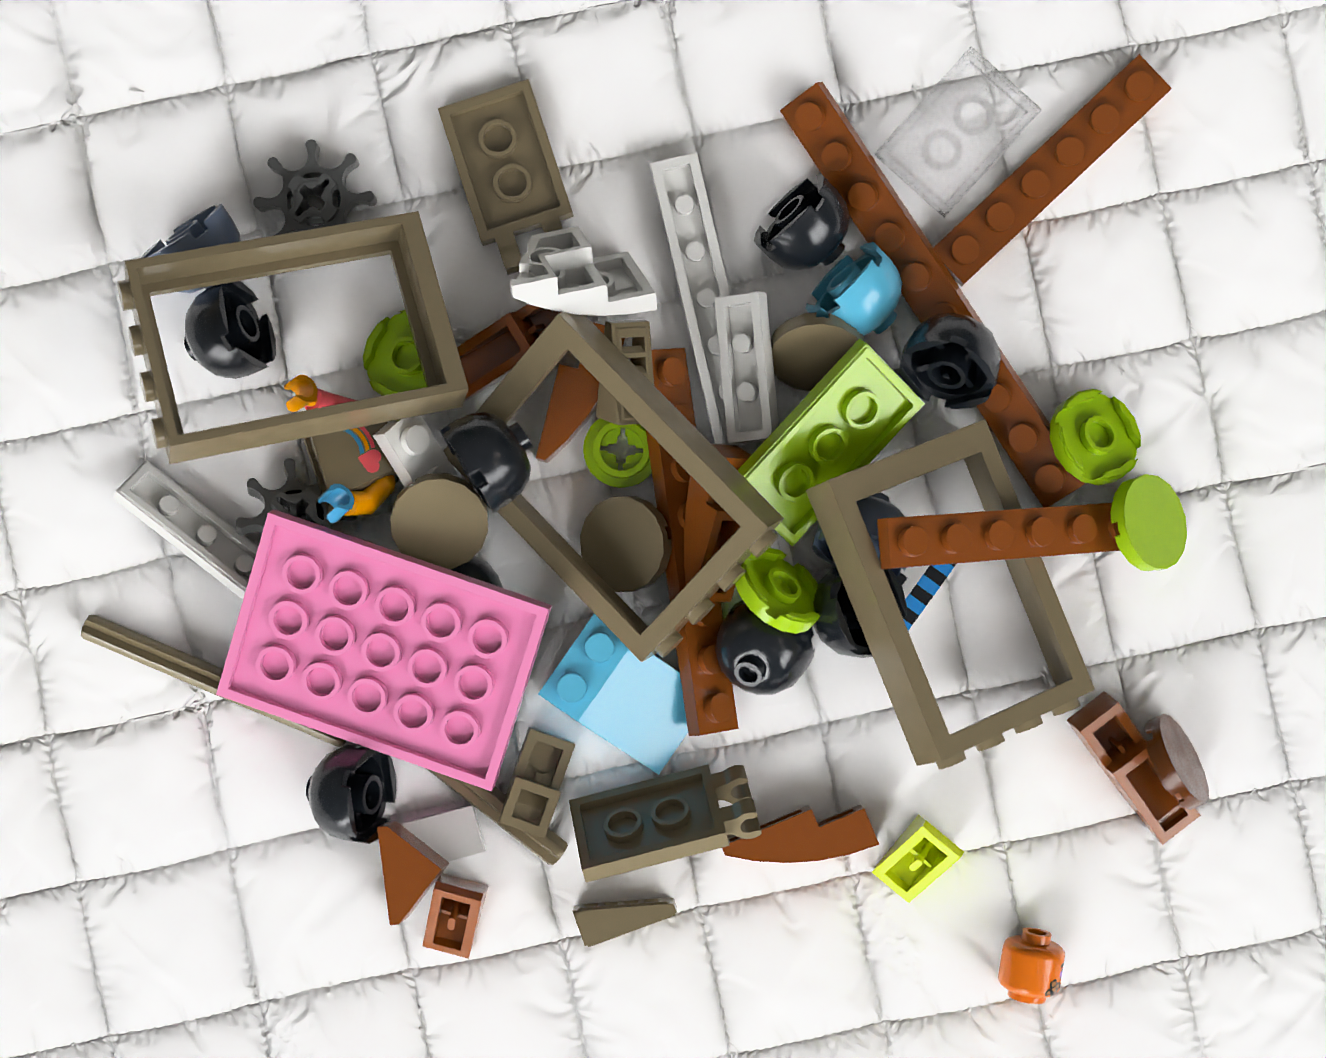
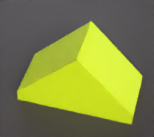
[872,814,964,903]

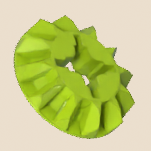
[583,418,652,488]

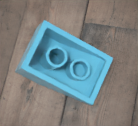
[538,613,688,775]

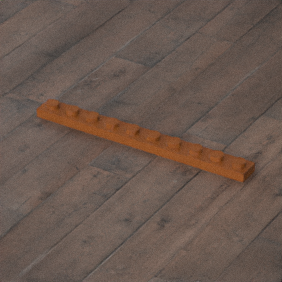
[780,82,1086,507]

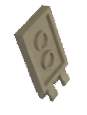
[438,79,574,275]
[569,764,762,883]

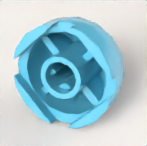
[805,242,902,336]

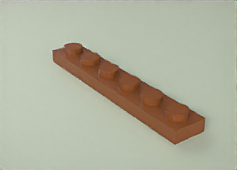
[933,54,1172,287]
[877,503,1120,569]

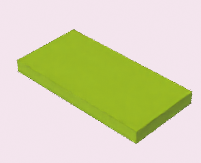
[737,338,925,547]

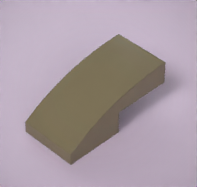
[498,727,576,838]

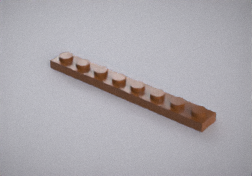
[646,348,739,736]

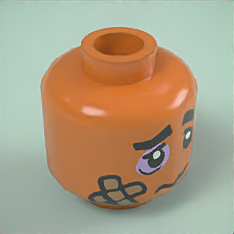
[998,928,1065,1004]

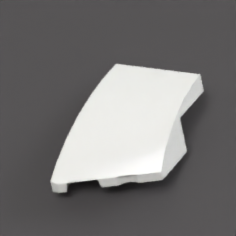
[510,226,657,316]

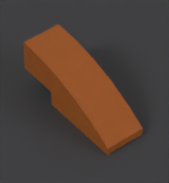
[457,304,563,401]
[536,322,628,463]
[684,444,751,602]
[1066,691,1201,845]
[722,804,879,863]

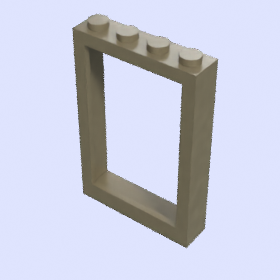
[117,211,469,464]
[443,312,785,662]
[806,419,1095,770]

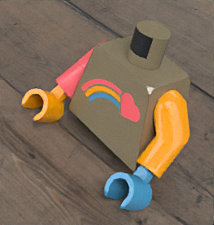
[284,375,399,523]

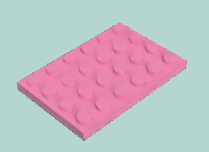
[216,509,552,791]

